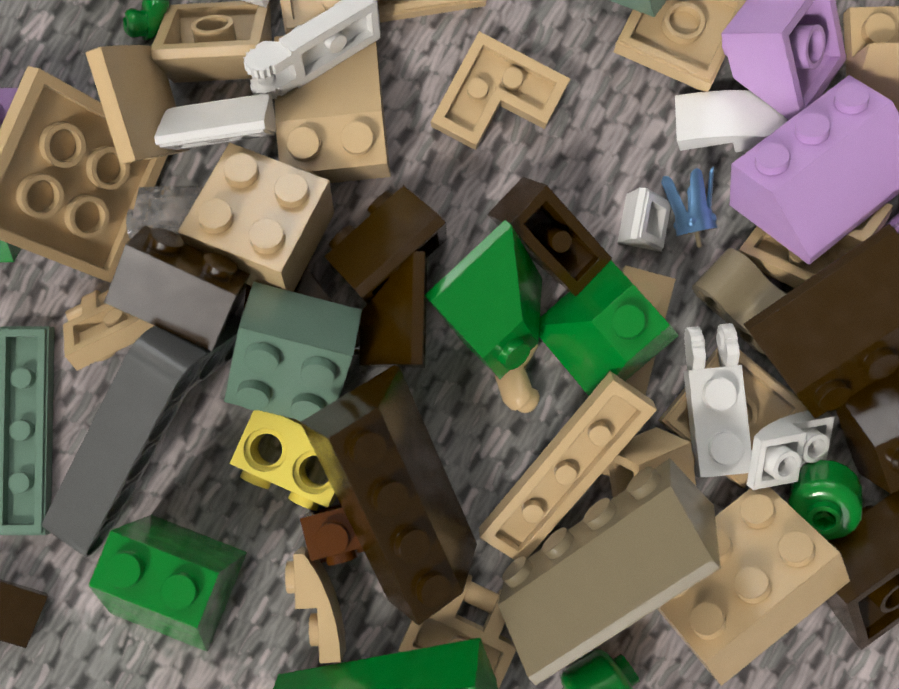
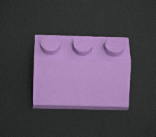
[729,75,899,265]

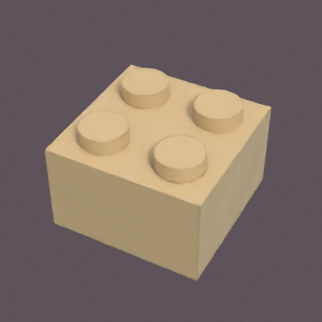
[178,142,334,292]

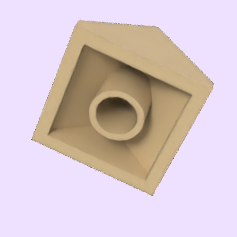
[150,0,272,83]

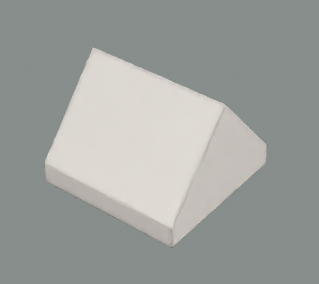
[617,188,671,252]

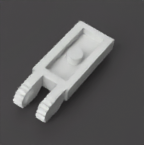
[243,0,381,99]
[683,323,752,478]

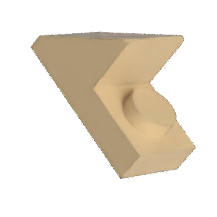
[843,6,899,111]

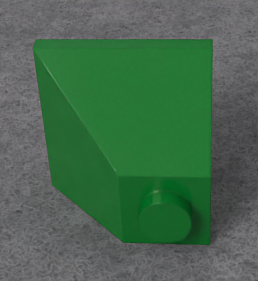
[424,220,542,379]
[539,260,679,396]

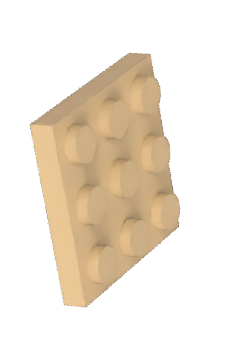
[0,66,168,283]

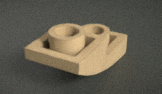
[285,547,346,663]

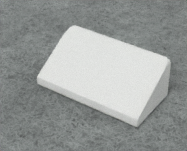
[154,93,276,150]

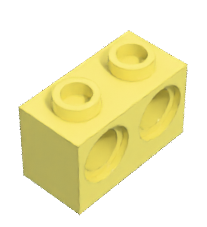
[229,410,336,511]

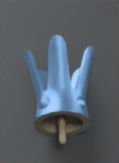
[661,167,718,248]

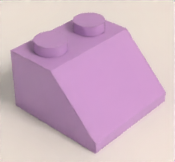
[721,0,846,120]

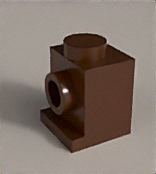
[300,504,364,566]

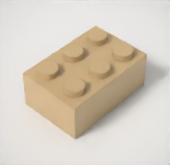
[657,487,850,686]

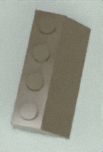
[498,458,721,685]

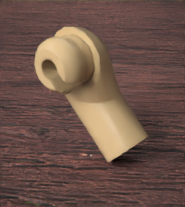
[495,344,540,413]

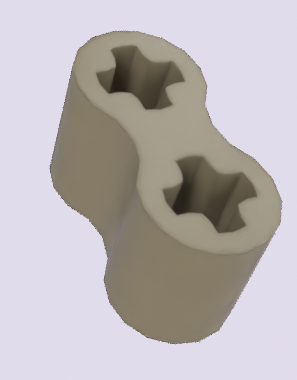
[692,248,786,354]

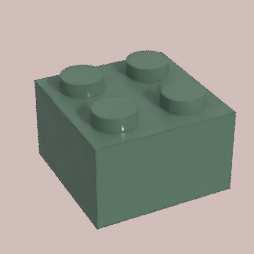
[224,281,362,422]

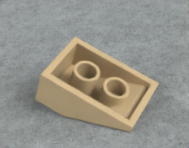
[274,36,391,183]

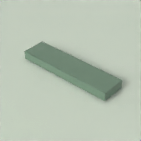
[0,326,55,535]

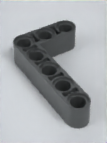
[42,314,241,558]

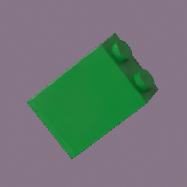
[88,515,247,651]

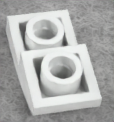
[675,90,787,152]
[747,410,835,490]

